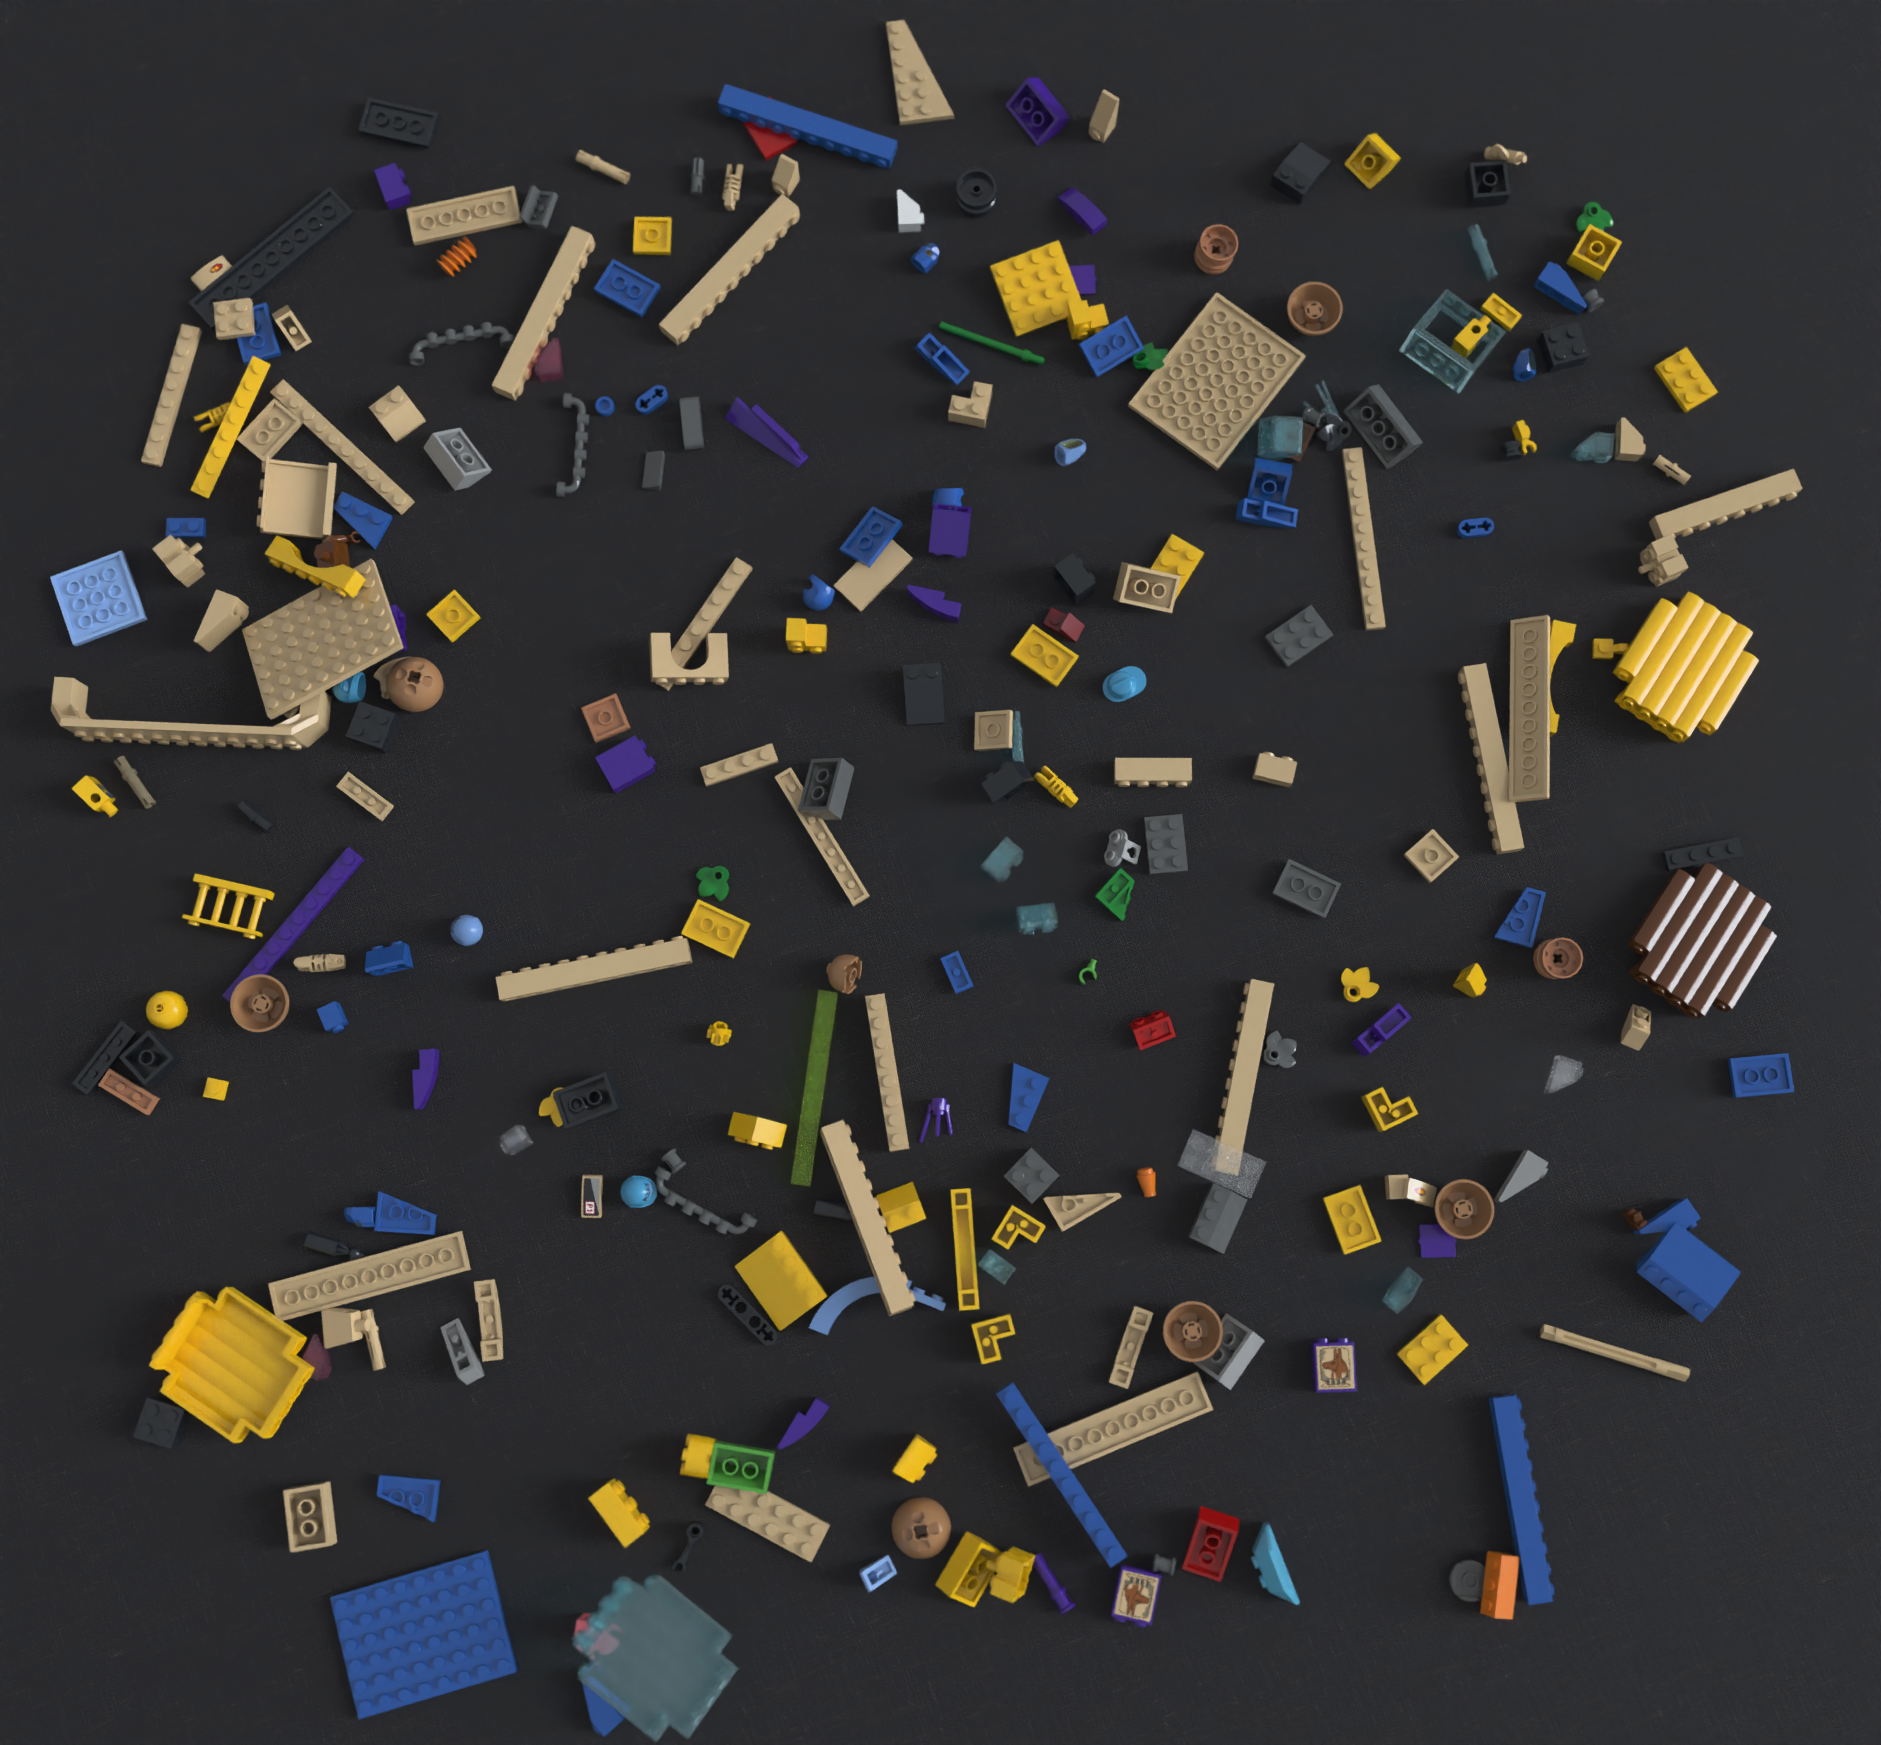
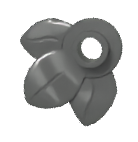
[1263,1031,1297,1068]

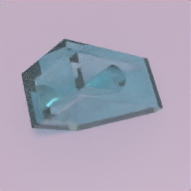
[1382,1266,1423,1314]

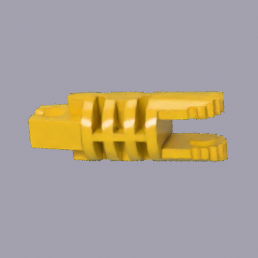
[194,402,230,433]
[1034,766,1078,808]

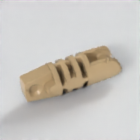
[722,164,743,210]
[294,954,346,972]

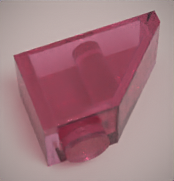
[535,338,564,382]
[302,1333,332,1381]

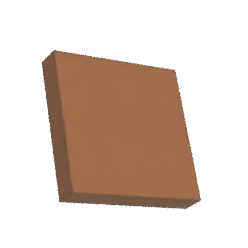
[581,693,631,743]

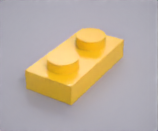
[1481,293,1522,331]

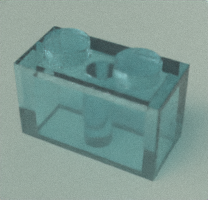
[981,837,1024,883]

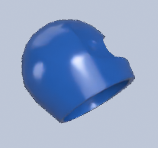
[932,488,964,507]
[802,574,835,611]

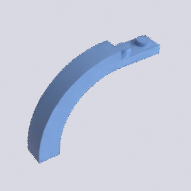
[809,1276,946,1335]

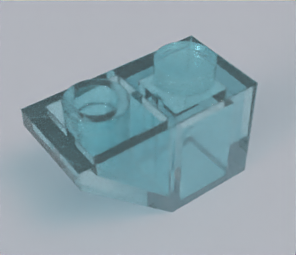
[1570,432,1615,463]

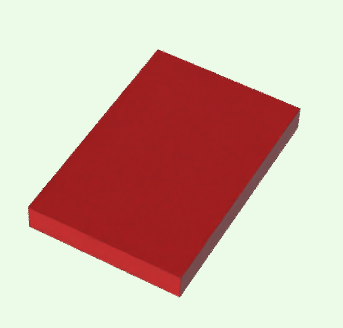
[743,97,797,160]

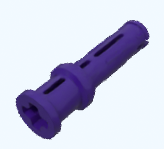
[1033,1553,1075,1615]

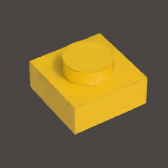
[203,1078,229,1101]

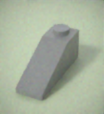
[1493,1150,1548,1203]
[440,1318,484,1385]

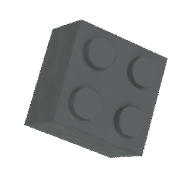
[1003,1148,1059,1204]

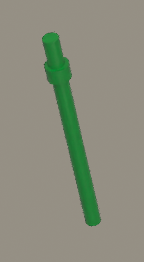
[939,322,1045,365]

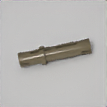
[114,756,156,809]

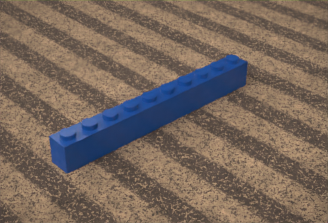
[718,84,897,169]
[996,1381,1127,1567]
[1488,1394,1554,1605]

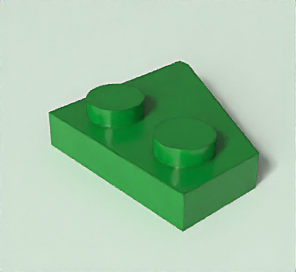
[1094,868,1135,921]

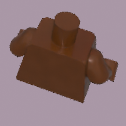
[314,532,360,568]

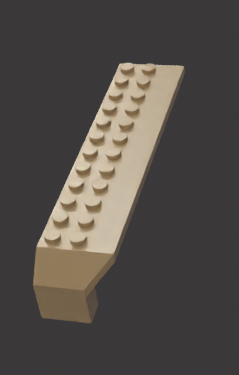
[51,677,332,750]

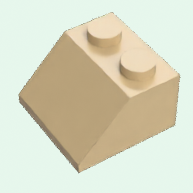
[369,385,426,443]

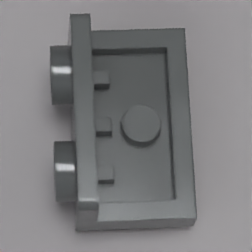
[519,186,558,228]

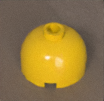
[146,991,188,1030]

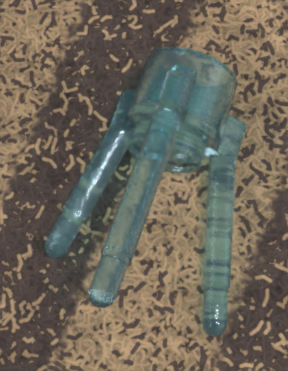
[1303,380,1340,424]

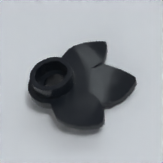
[1316,414,1352,451]

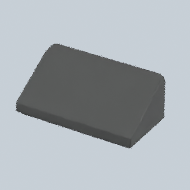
[642,451,665,490]

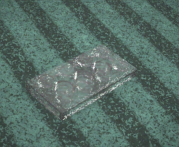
[1177,1129,1266,1198]

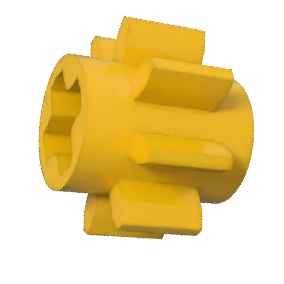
[707,1022,732,1046]

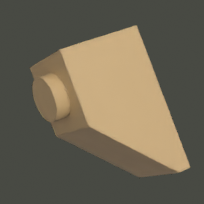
[772,154,800,197]
[272,305,312,351]
[1615,418,1646,461]

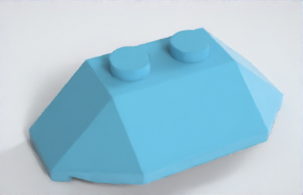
[1251,1522,1300,1605]

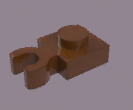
[1622,1209,1647,1230]

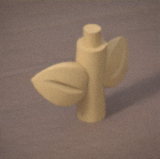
[1484,144,1527,165]

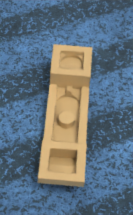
[474,1279,503,1362]
[1109,1306,1153,1389]

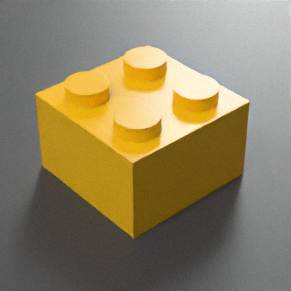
[1566,224,1622,281]

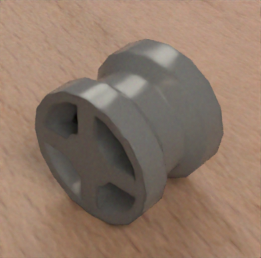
[1582,289,1604,312]

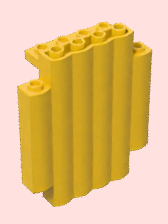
[1612,592,1759,743]
[149,1287,315,1443]

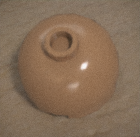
[826,954,862,994]

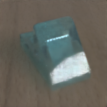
[978,1249,1016,1284]

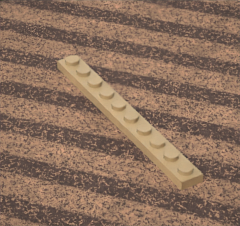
[270,379,414,515]
[1342,447,1386,630]

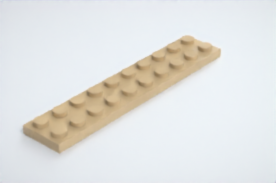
[1509,615,1550,802]
[268,1231,471,1321]
[1013,1371,1213,1487]

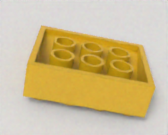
[734,1231,828,1331]

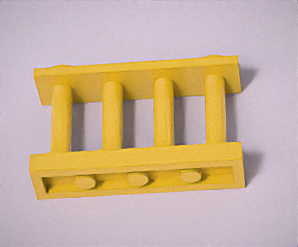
[182,873,275,939]

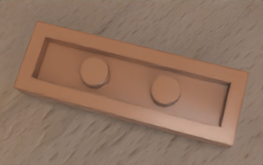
[98,1069,160,1115]

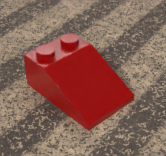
[1182,1506,1239,1582]

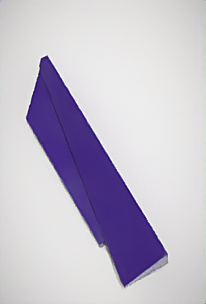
[726,397,808,467]

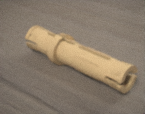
[576,150,630,184]
[361,1309,386,1371]

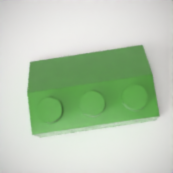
[707,1441,775,1494]

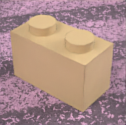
[1252,752,1297,787]

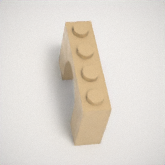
[649,633,729,685]

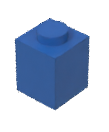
[317,1001,349,1033]

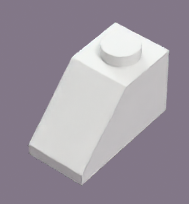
[897,190,924,232]

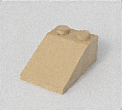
[1113,562,1181,613]
[194,589,249,652]

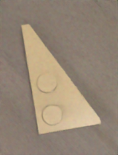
[1043,1193,1122,1232]

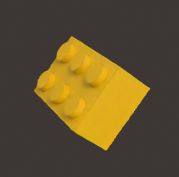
[589,1478,650,1548]

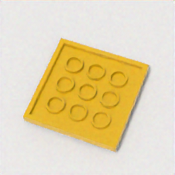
[990,240,1082,337]

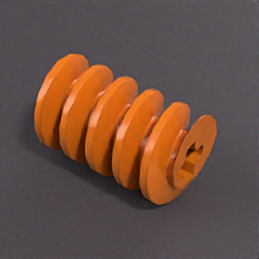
[436,236,477,277]

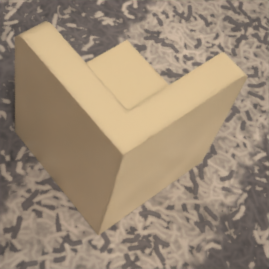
[1385,1175,1408,1199]

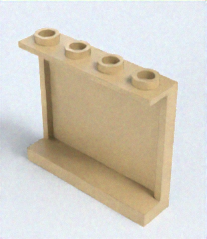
[257,455,337,540]

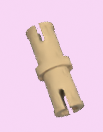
[1653,455,1691,485]

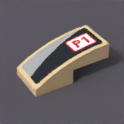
[581,1175,603,1218]

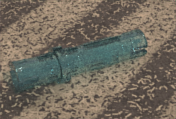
[1467,224,1498,280]
[1012,711,1024,763]

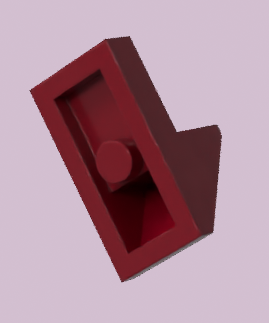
[1043,608,1085,643]

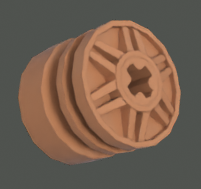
[1194,224,1238,274]
[1533,937,1583,979]

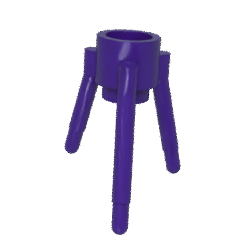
[919,1098,953,1143]

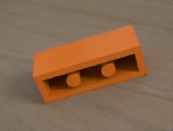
[1480,1551,1520,1619]

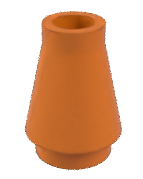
[1136,1167,1156,1197]

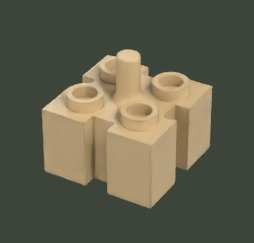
[1638,534,1689,587]
[152,535,205,587]

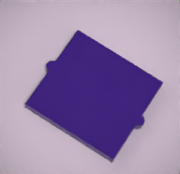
[1069,265,1097,295]
[1418,1224,1457,1258]

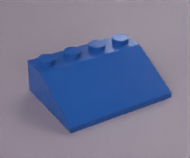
[1636,1221,1741,1323]

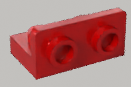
[1129,1010,1176,1050]

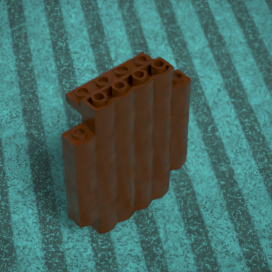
[1627,862,1777,1020]

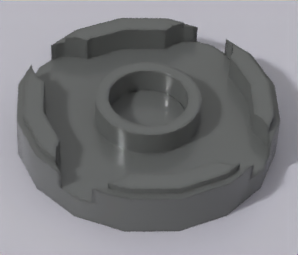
[1449,1559,1485,1602]

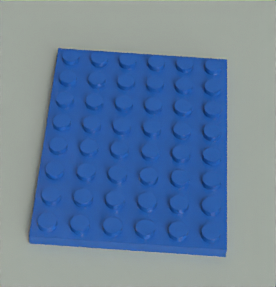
[330,1550,518,1719]

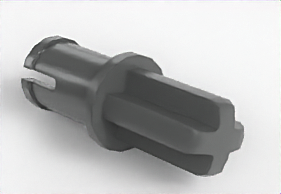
[690,158,704,196]

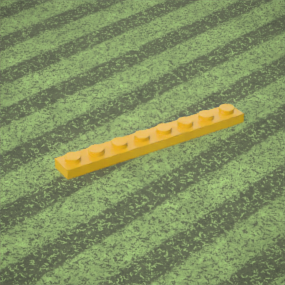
[190,356,271,499]

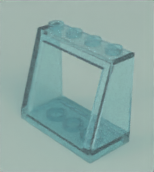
[1399,289,1506,393]

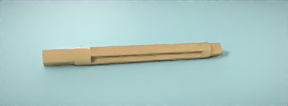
[1540,1324,1690,1382]

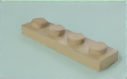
[700,743,778,786]

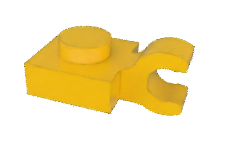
[1512,420,1537,455]
[1592,639,1628,659]

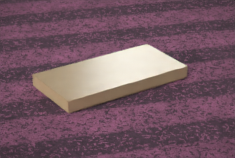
[834,539,913,612]

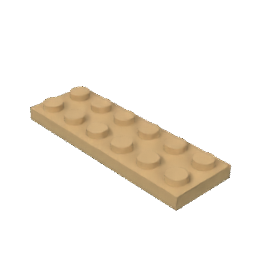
[407,186,522,245]
[705,1485,830,1562]

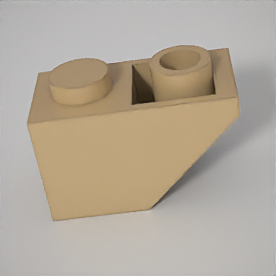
[1621,1004,1651,1051]

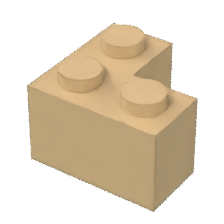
[948,381,993,428]

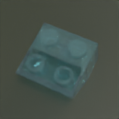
[1257,416,1303,461]
[1016,903,1058,935]

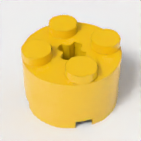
[680,1434,716,1479]

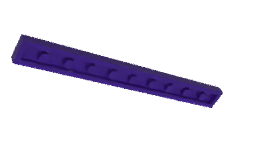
[222,847,365,1002]

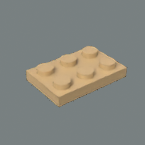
[237,398,303,461]

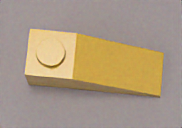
[1453,963,1487,998]

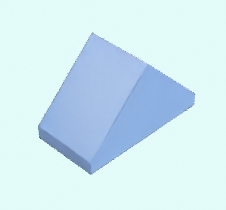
[859,1555,897,1592]

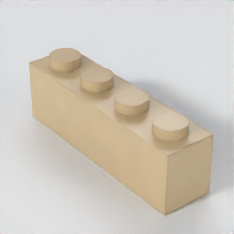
[1114,758,1192,787]

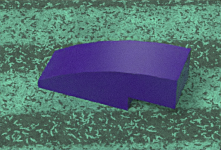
[1058,187,1107,236]
[907,585,961,623]
[1351,1003,1411,1057]
[412,1048,439,1110]
[778,1397,830,1449]

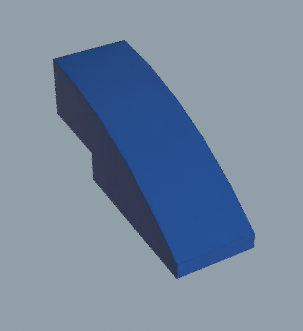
[914,332,970,385]
[1235,498,1298,528]

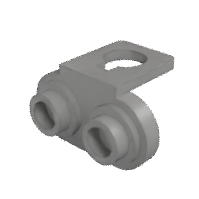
[1104,829,1141,867]

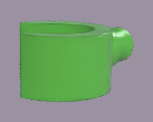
[1079,959,1097,985]

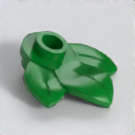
[1576,202,1613,232]
[1133,342,1168,370]
[696,866,729,902]

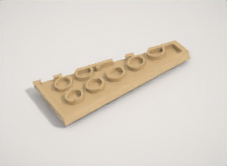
[886,20,954,125]

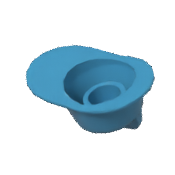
[1103,666,1146,702]

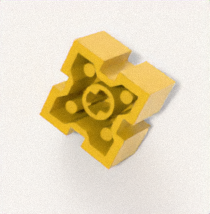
[986,1547,1036,1603]

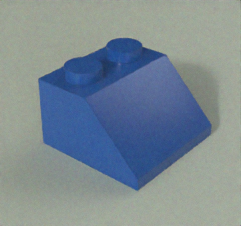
[1247,458,1292,506]
[365,941,413,976]

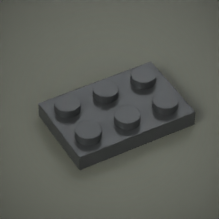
[1265,605,1333,668]
[1144,814,1188,875]
[1272,859,1341,919]

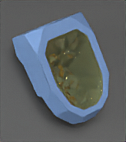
[1055,439,1086,466]

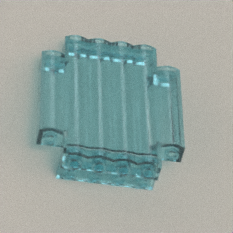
[572,1574,738,1742]

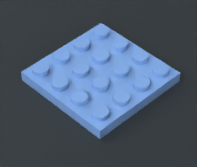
[50,551,147,646]

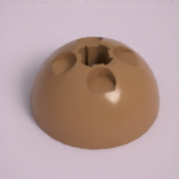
[1287,282,1343,336]
[386,657,444,712]
[230,974,290,1032]
[1434,1179,1494,1239]
[1163,1301,1223,1362]
[891,1497,951,1559]

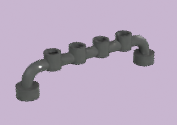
[409,322,515,365]
[556,393,589,497]
[655,1166,757,1234]

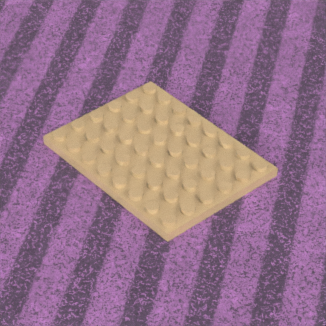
[1128,292,1306,471]
[242,559,404,720]

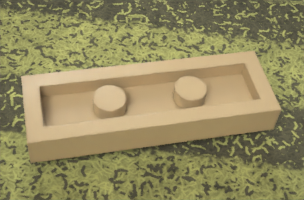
[336,772,394,821]

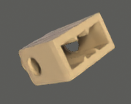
[322,1307,370,1349]

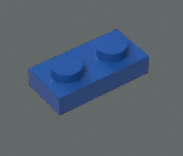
[166,518,206,538]
[940,951,974,994]

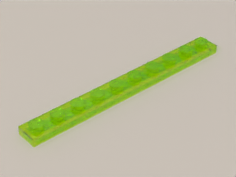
[791,990,838,1186]

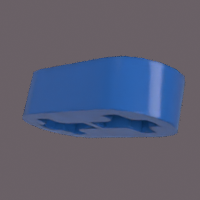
[636,385,668,415]
[1457,518,1494,539]

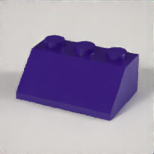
[1005,78,1071,146]

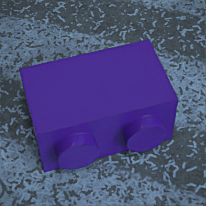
[374,163,411,210]

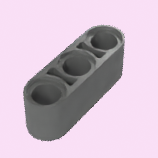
[680,396,704,450]

